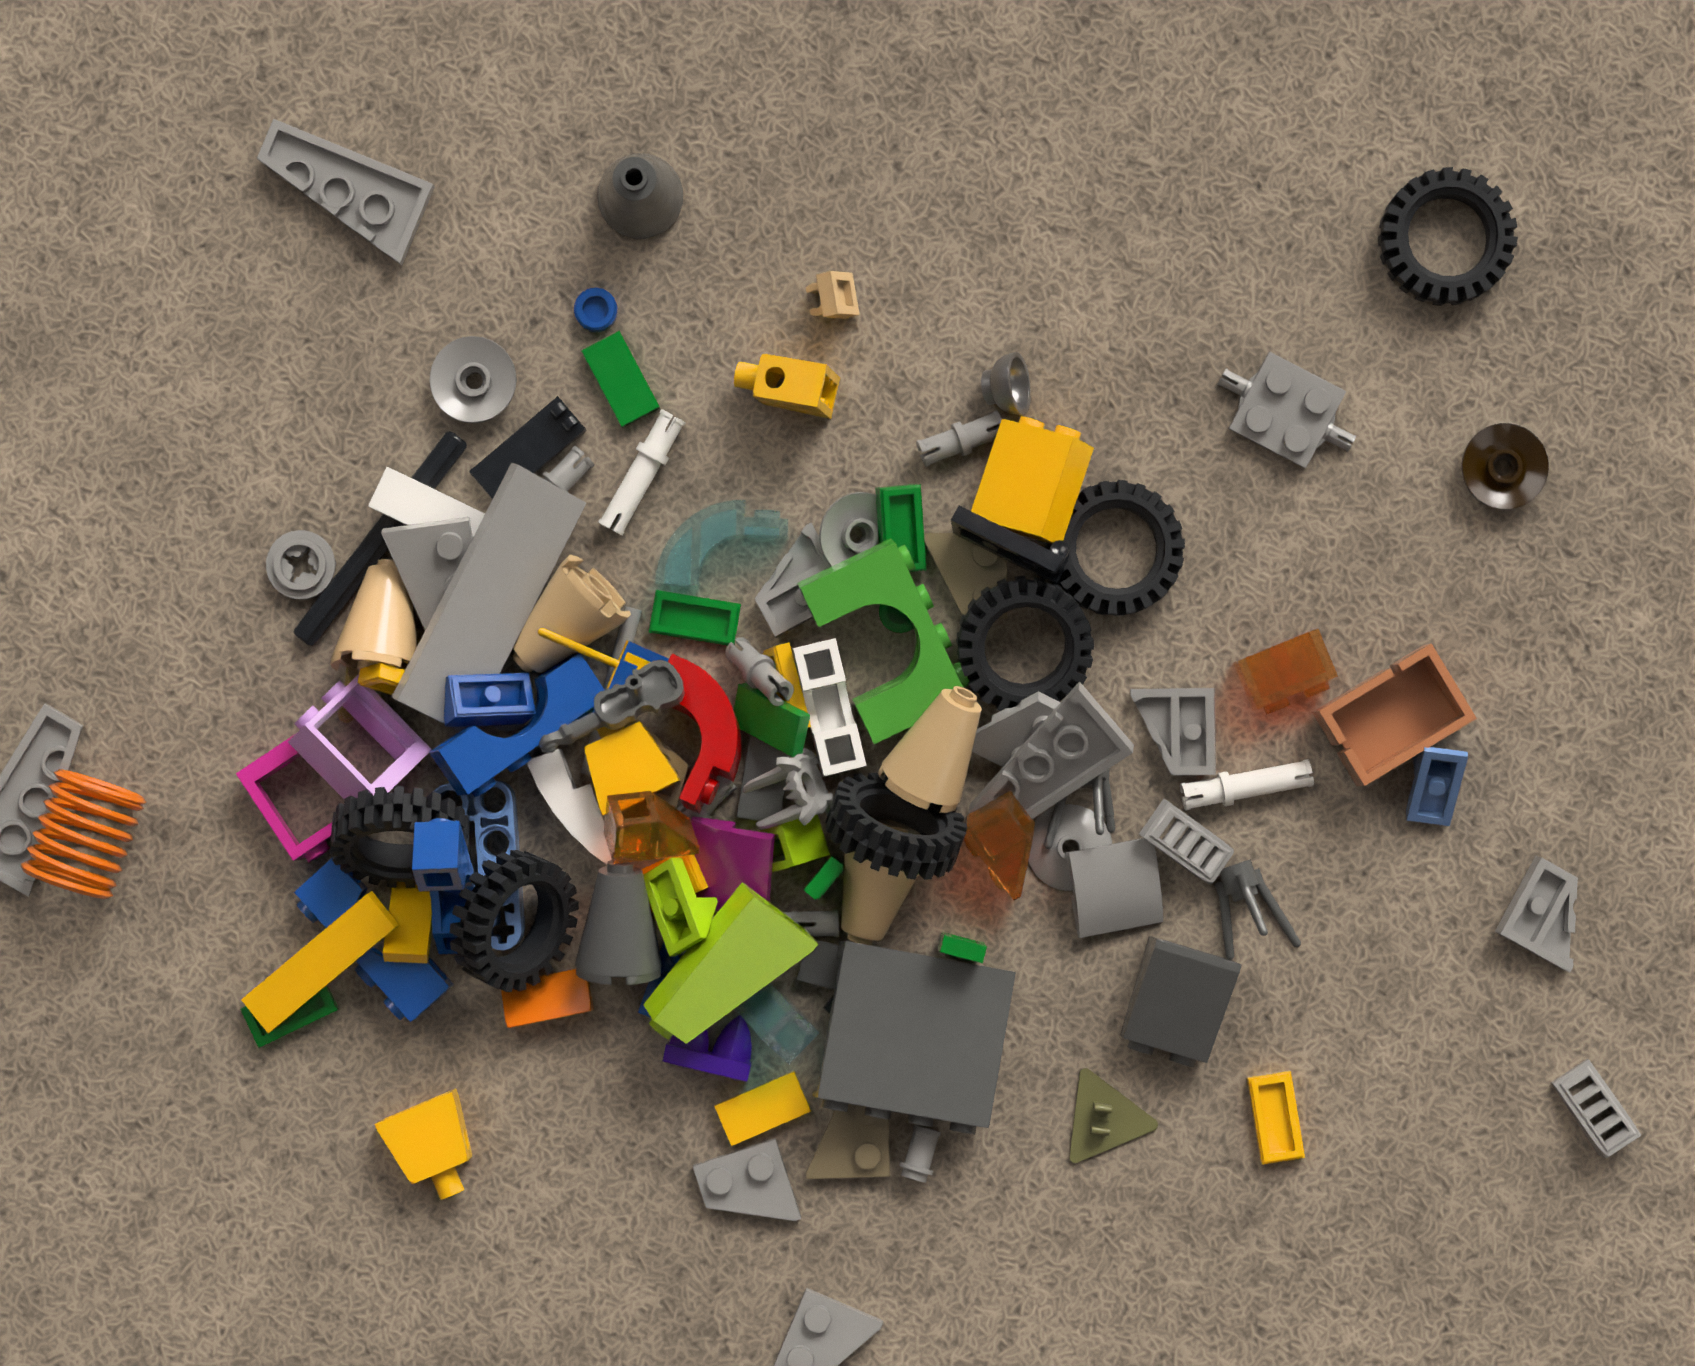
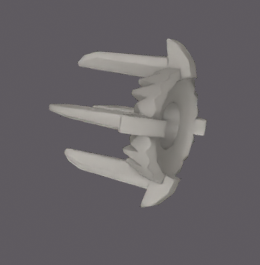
[743,748,834,828]

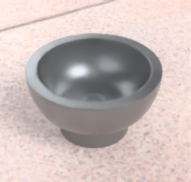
[981,352,1031,415]

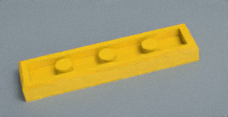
[241,891,399,1033]

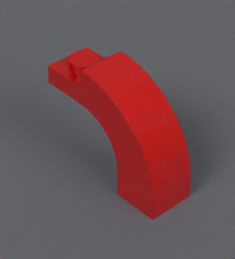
[668,654,742,814]

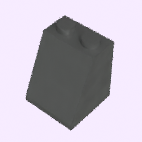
[1120,936,1242,1067]

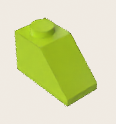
[758,814,830,872]

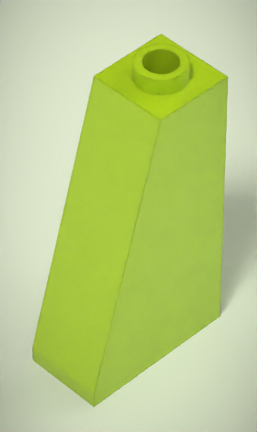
[643,882,818,1044]

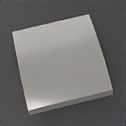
[1066,838,1163,938]

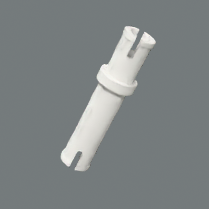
[598,409,686,536]
[1180,759,1314,811]

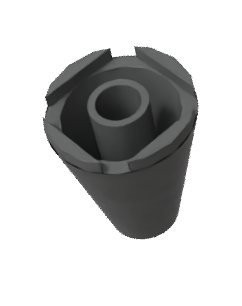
[597,153,683,240]
[575,859,662,985]

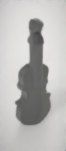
[539,660,685,753]

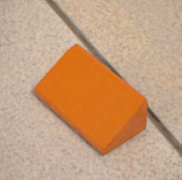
[501,969,594,1028]

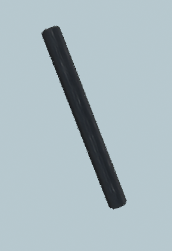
[294,431,467,646]

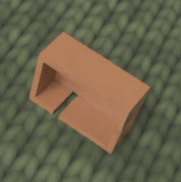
[1312,643,1477,786]

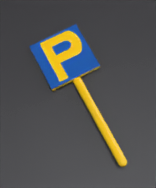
[538,628,669,689]

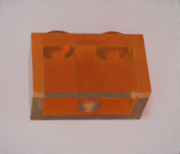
[1233,628,1338,715]

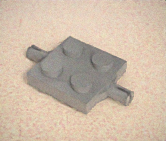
[1217,352,1356,468]

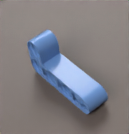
[434,780,525,950]

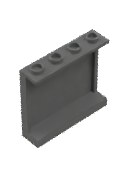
[812,941,1016,1135]

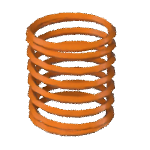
[20,769,146,899]

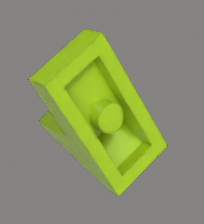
[643,858,718,957]

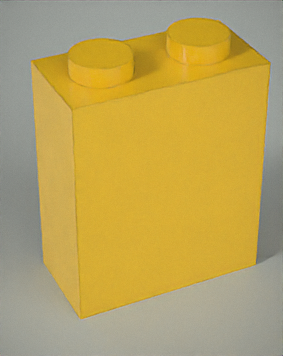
[971,416,1094,544]

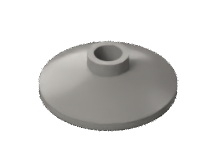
[430,336,517,423]
[819,492,879,567]
[1026,804,1112,891]

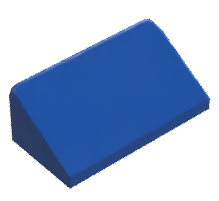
[444,673,536,727]

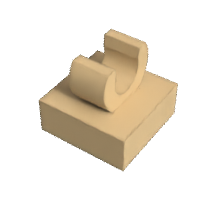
[806,271,860,319]

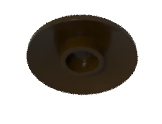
[1461,423,1549,510]

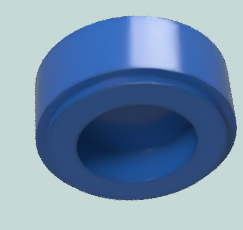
[574,288,618,332]

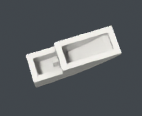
[368,467,485,537]
[527,749,621,864]

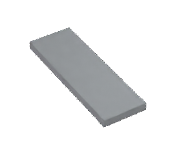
[392,463,586,731]

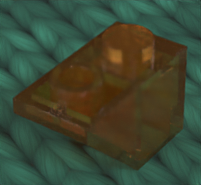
[604,791,700,864]
[964,791,1035,900]

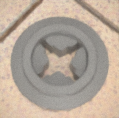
[266,530,336,600]

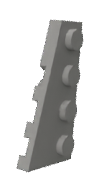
[968,681,1134,843]
[0,703,83,897]

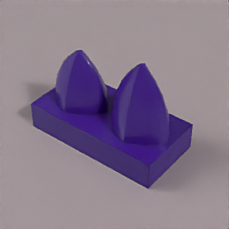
[662,1015,752,1082]

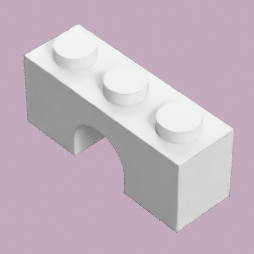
[792,638,867,777]

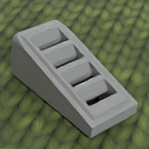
[1139,798,1234,884]
[1551,1059,1641,1158]

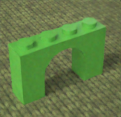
[797,538,969,744]

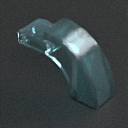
[655,500,789,588]

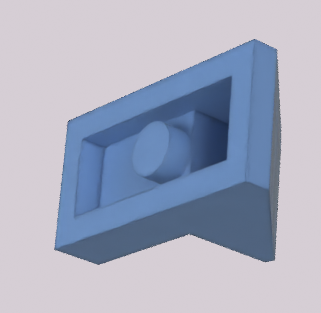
[1406,747,1468,826]

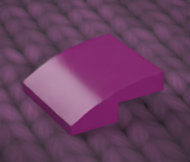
[689,816,775,911]

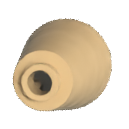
[512,555,631,674]
[330,559,417,678]
[878,686,982,813]
[841,823,919,945]

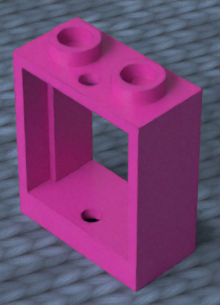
[236,734,332,863]

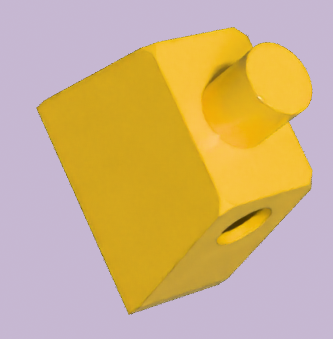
[734,354,840,419]
[584,721,681,815]
[375,1088,472,1200]

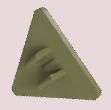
[1069,1068,1158,1163]

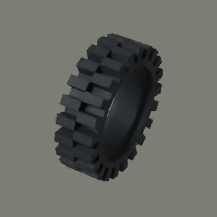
[1378,167,1518,306]
[1048,480,1185,616]
[956,576,1094,711]
[825,772,967,880]
[330,786,469,888]
[449,850,579,992]

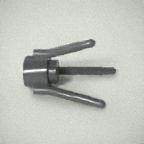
[1044,768,1116,849]
[1214,859,1301,960]

